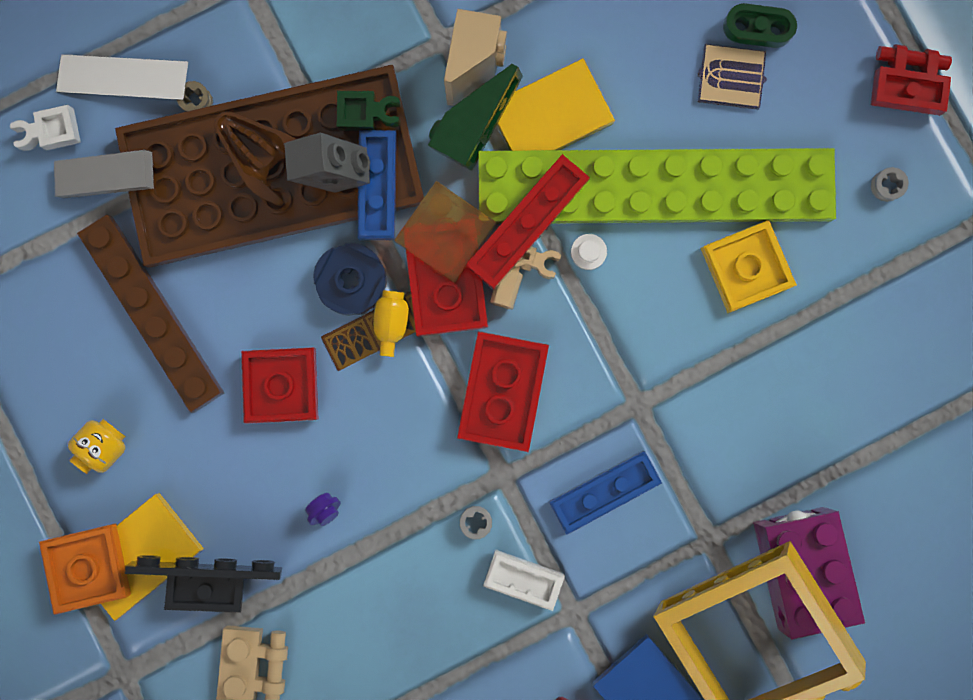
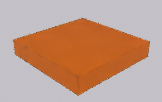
[39,523,131,615]

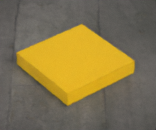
[700,220,797,313]

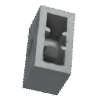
[284,132,370,192]

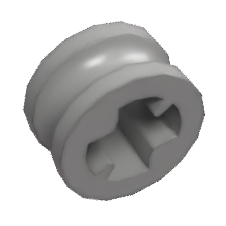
[871,167,909,202]
[460,506,492,539]

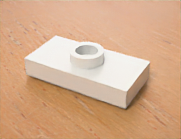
[483,550,565,611]

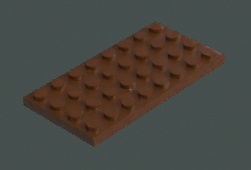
[115,64,426,268]

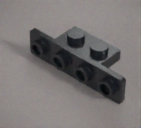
[125,555,282,613]

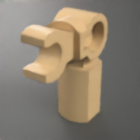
[490,247,561,310]

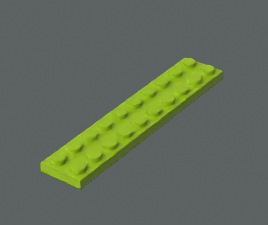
[479,148,836,224]

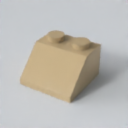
[444,9,507,106]

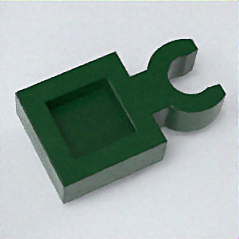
[336,90,401,131]

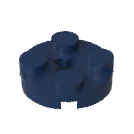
[313,243,387,316]

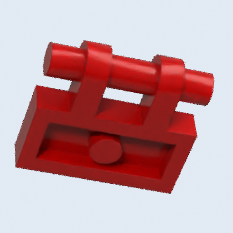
[870,44,952,116]

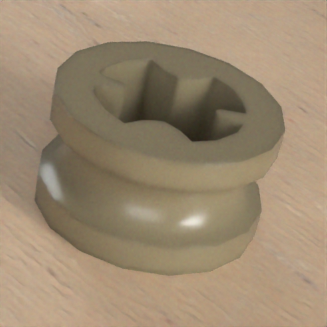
[177,81,213,112]

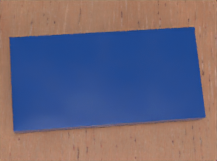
[592,634,704,700]

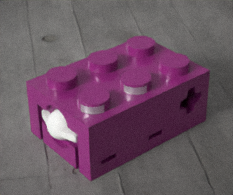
[753,507,865,640]

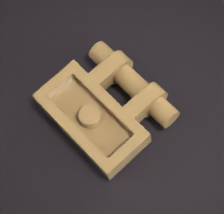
[216,626,288,700]

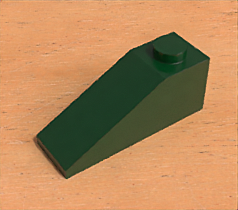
[428,64,523,171]

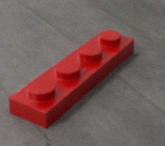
[466,154,590,290]

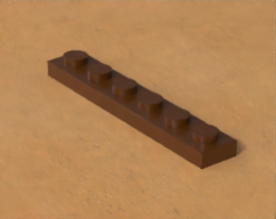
[77,214,224,413]

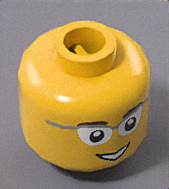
[68,419,126,474]

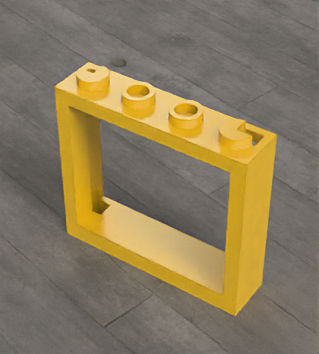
[653,541,866,700]

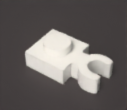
[10,105,81,151]

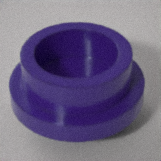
[305,493,341,526]

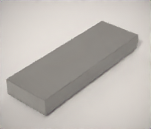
[54,150,154,198]

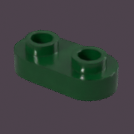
[723,3,797,48]

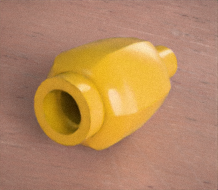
[373,290,409,357]

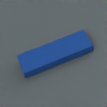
[357,130,397,240]
[549,451,662,535]

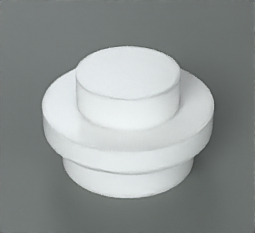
[571,234,607,270]

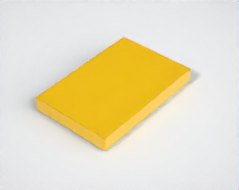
[497,58,615,151]
[101,493,204,621]

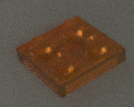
[394,181,496,283]

